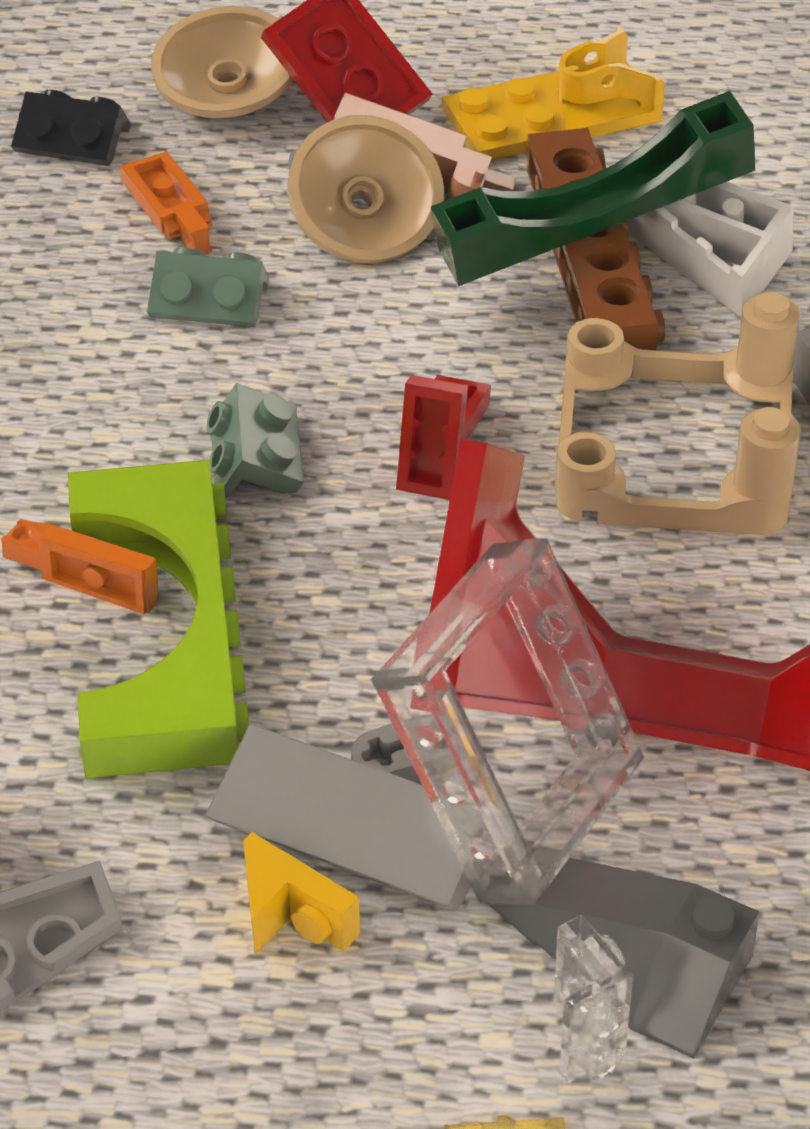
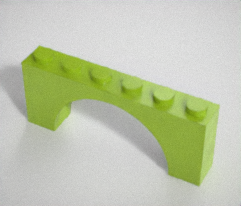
[68,460,249,779]

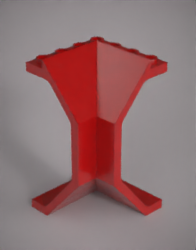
[413,439,810,771]

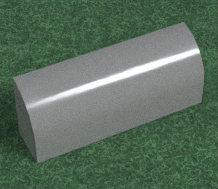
[205,724,498,910]

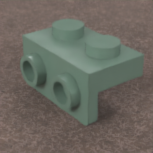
[147,247,269,327]
[206,383,304,498]

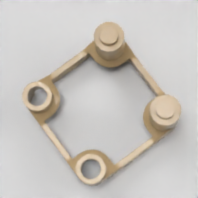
[555,291,801,535]

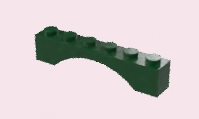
[430,91,756,286]

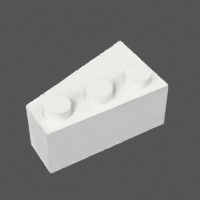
[628,182,794,317]

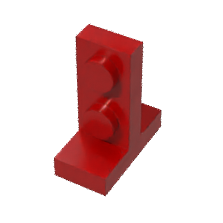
[396,375,491,500]

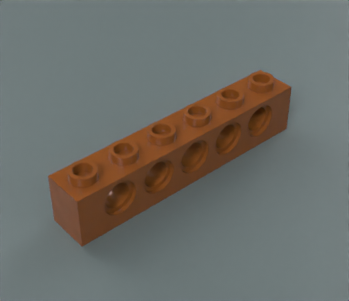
[527,128,665,350]

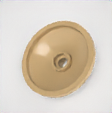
[151,6,293,119]
[287,115,444,264]

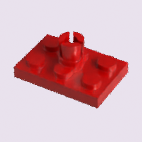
[261,0,433,122]

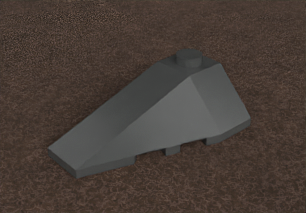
[478,845,760,1059]

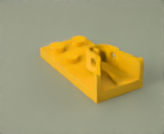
[442,27,665,160]

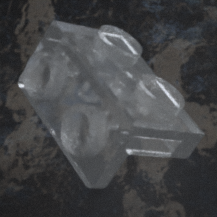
[553,914,633,1086]

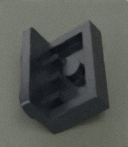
[11,89,131,166]

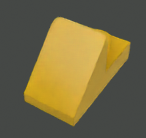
[243,832,360,954]

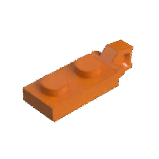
[120,151,213,254]
[1,519,159,614]

